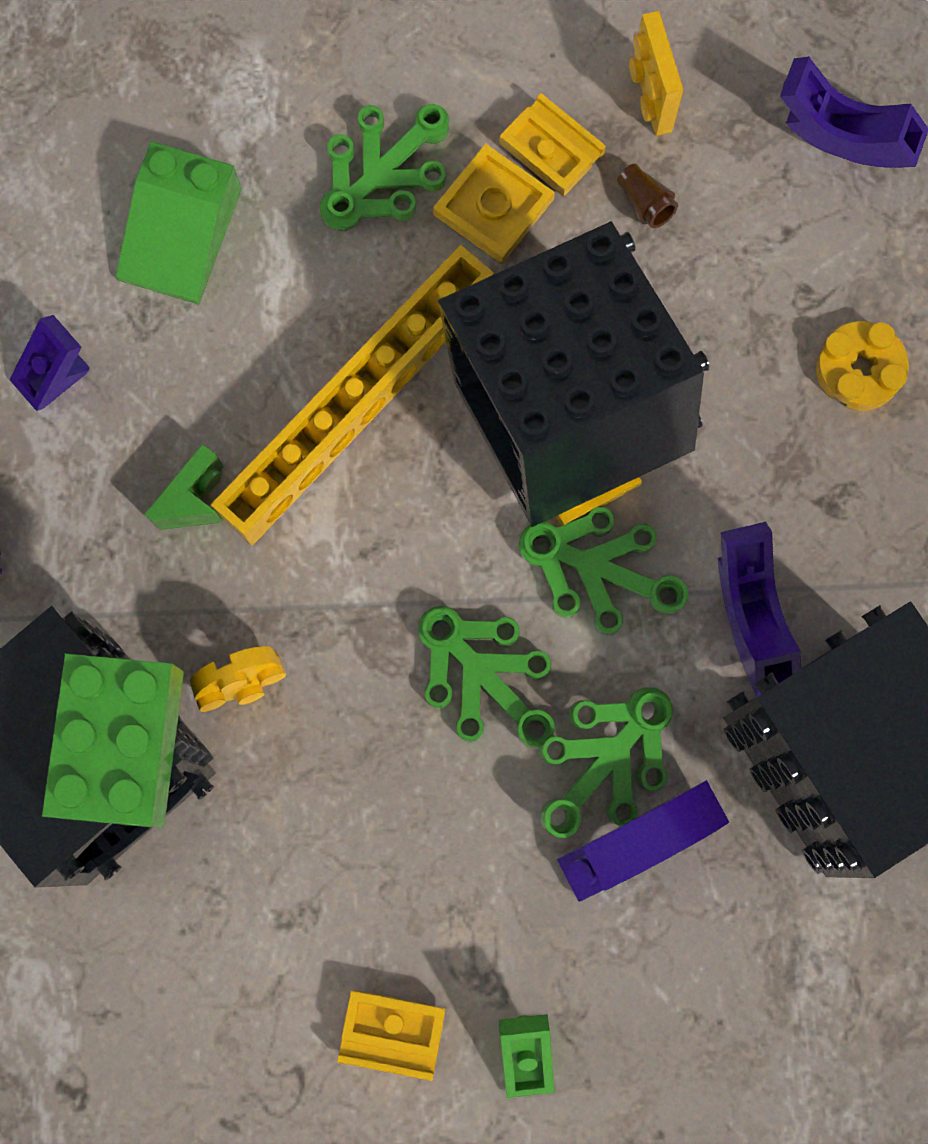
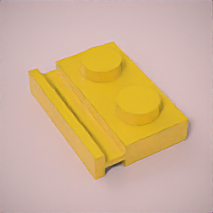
[499,93,606,197]
[337,989,446,1081]

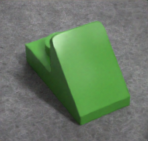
[144,444,224,530]
[498,1014,555,1098]

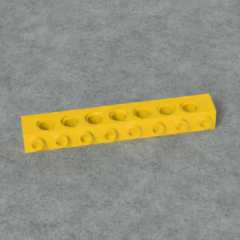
[211,245,494,546]

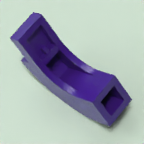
[780,57,928,168]
[717,522,801,696]
[557,780,730,902]

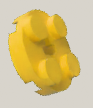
[816,321,909,411]
[189,646,286,712]

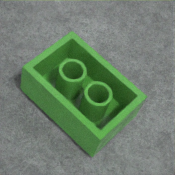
[42,654,184,828]

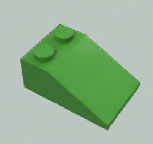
[116,141,242,305]

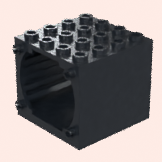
[438,221,710,527]
[723,601,928,878]
[0,606,216,888]

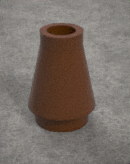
[617,164,678,228]

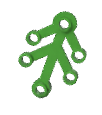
[320,104,449,231]
[519,507,688,635]
[418,606,555,748]
[539,687,673,838]

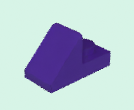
[9,315,90,411]

